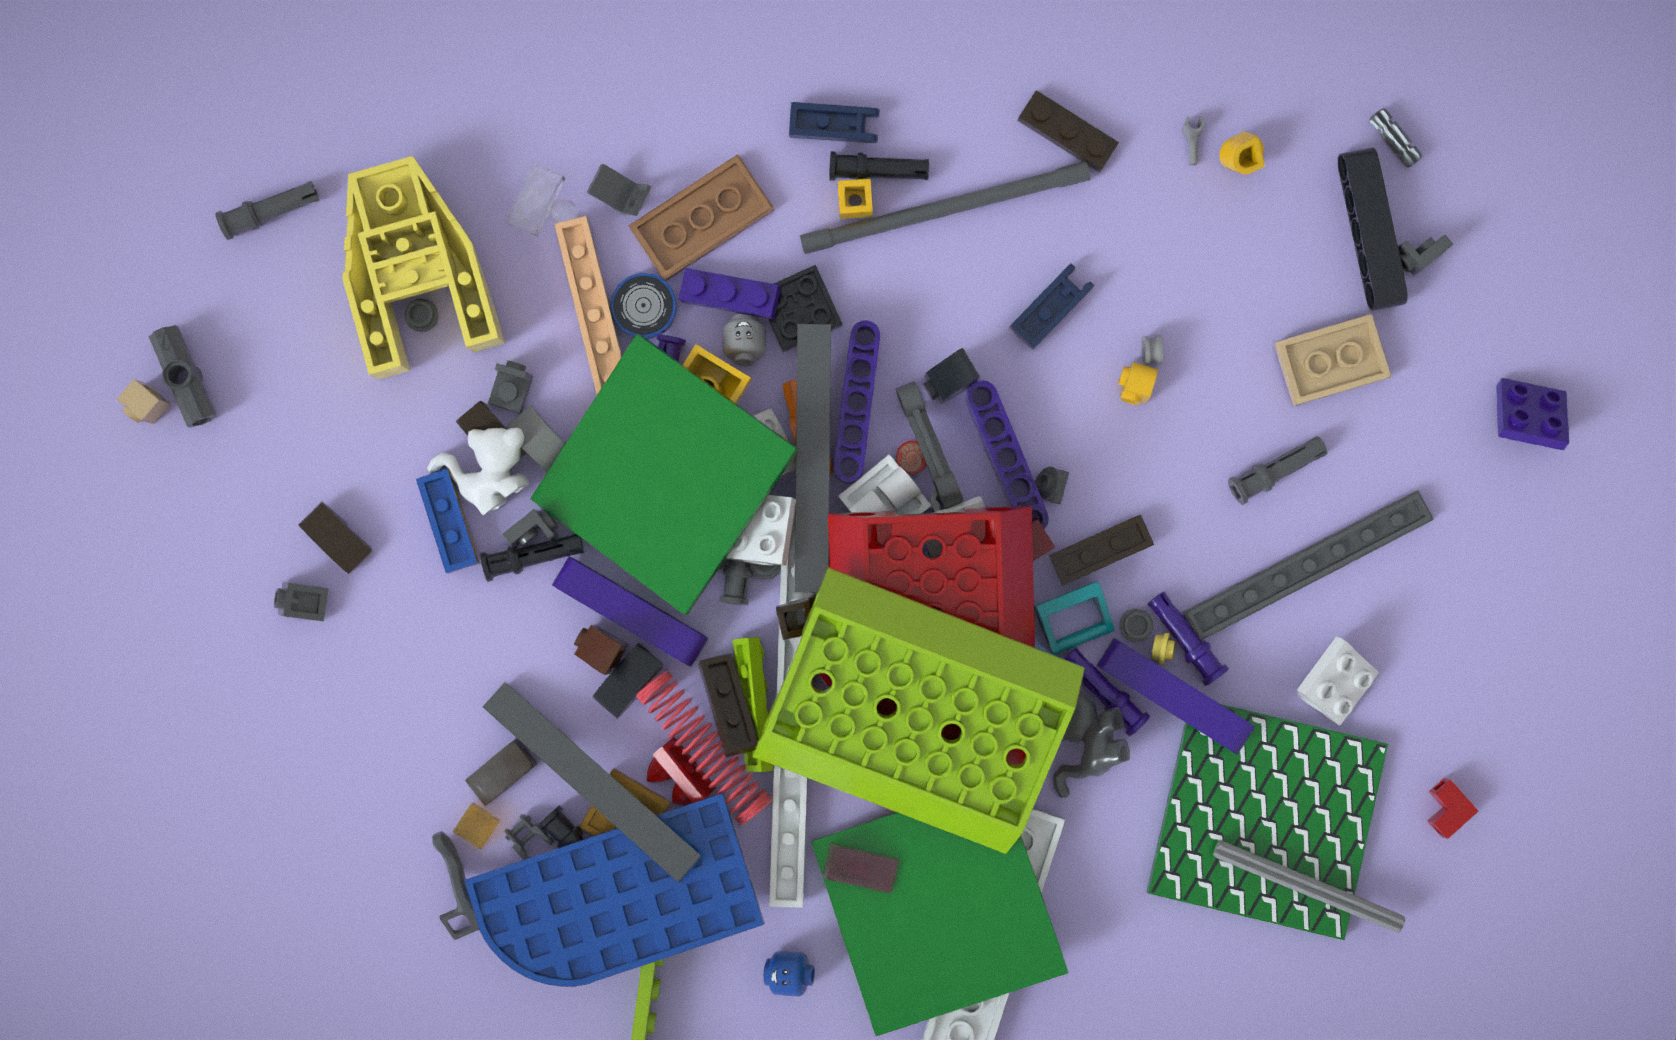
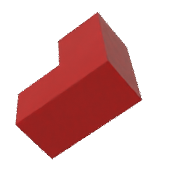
[1428,778,1479,839]

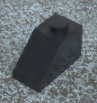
[923,348,980,404]

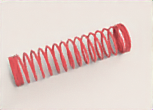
[636,670,772,826]

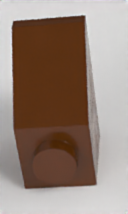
[574,625,629,675]

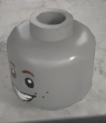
[723,314,766,366]

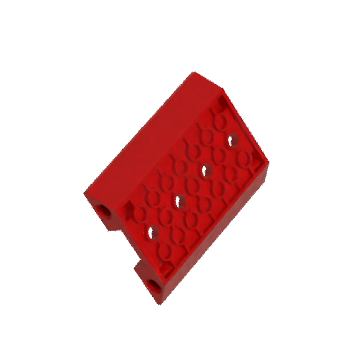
[828,506,1035,765]

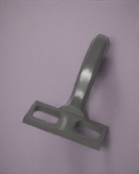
[432,831,479,940]

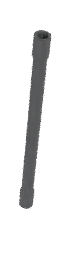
[800,161,1090,254]

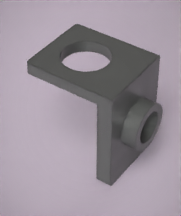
[587,164,651,216]

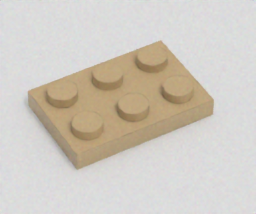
[1274,314,1391,406]

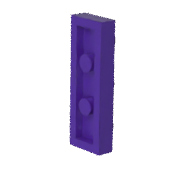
[678,268,781,320]

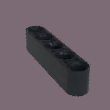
[1338,147,1408,311]

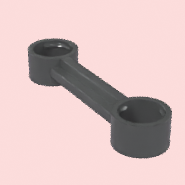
[895,381,963,509]

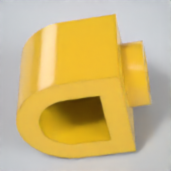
[1219,131,1265,174]
[1118,361,1158,405]

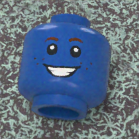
[763,951,815,997]

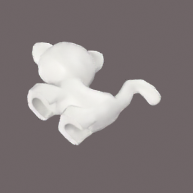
[427,427,530,515]

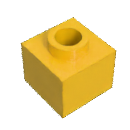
[838,179,873,219]

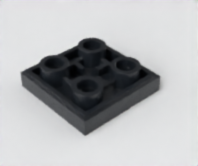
[768,265,843,352]

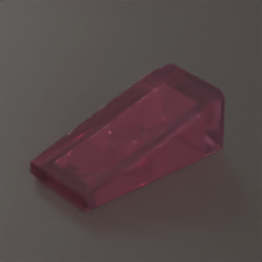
[823,843,899,893]

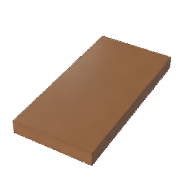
[628,154,774,281]

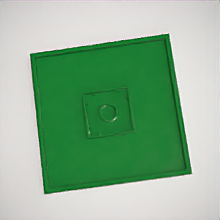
[530,334,799,615]
[811,812,1069,1037]

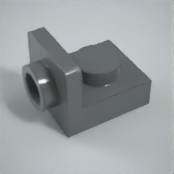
[1398,235,1453,276]
[488,360,533,414]
[503,509,559,546]
[274,582,329,621]

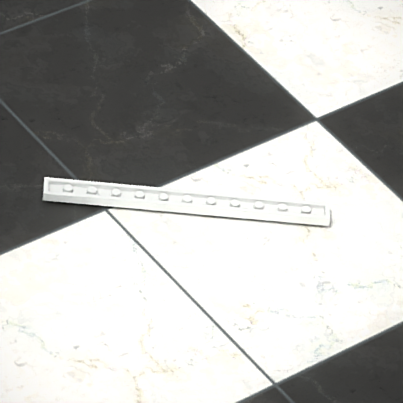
[769,506,814,908]

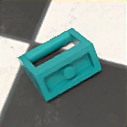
[1034,581,1115,655]

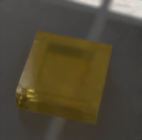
[453,802,501,850]

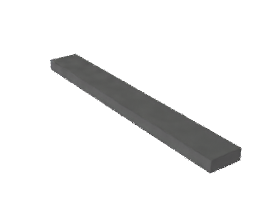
[795,324,831,593]
[1182,490,1434,640]
[483,682,702,883]

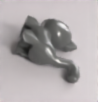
[1053,690,1130,798]

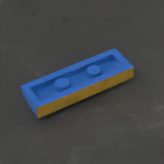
[416,469,480,574]

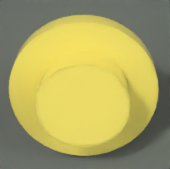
[1151,632,1176,666]

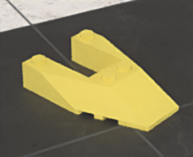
[342,156,505,380]

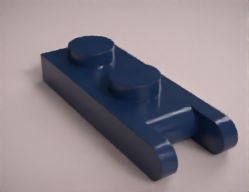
[789,102,880,143]
[1009,263,1095,350]

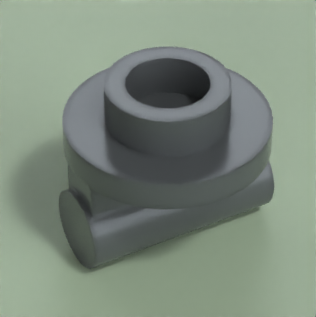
[1035,467,1069,505]

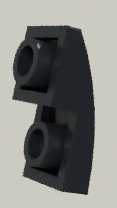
[593,643,663,719]

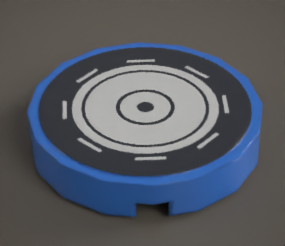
[611,273,677,339]

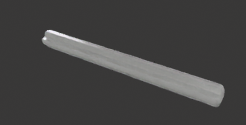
[1213,840,1405,933]

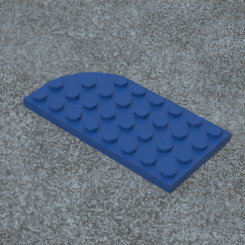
[465,793,765,987]

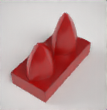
[646,737,716,805]

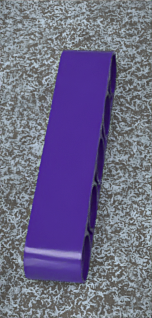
[834,320,880,484]
[965,380,1049,529]
[552,556,709,667]
[1096,638,1255,755]

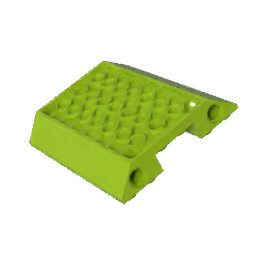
[752,567,1084,854]

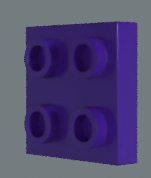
[1496,378,1569,451]

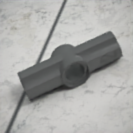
[148,325,217,428]

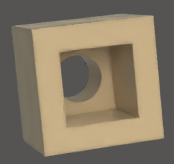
[117,379,171,424]

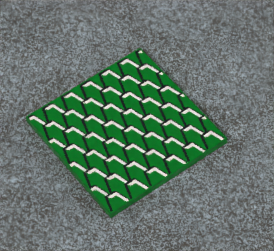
[1147,704,1388,940]

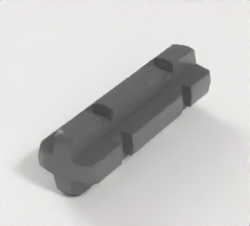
[1370,108,1422,167]

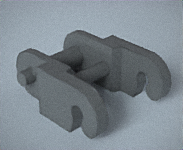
[504,814,554,860]

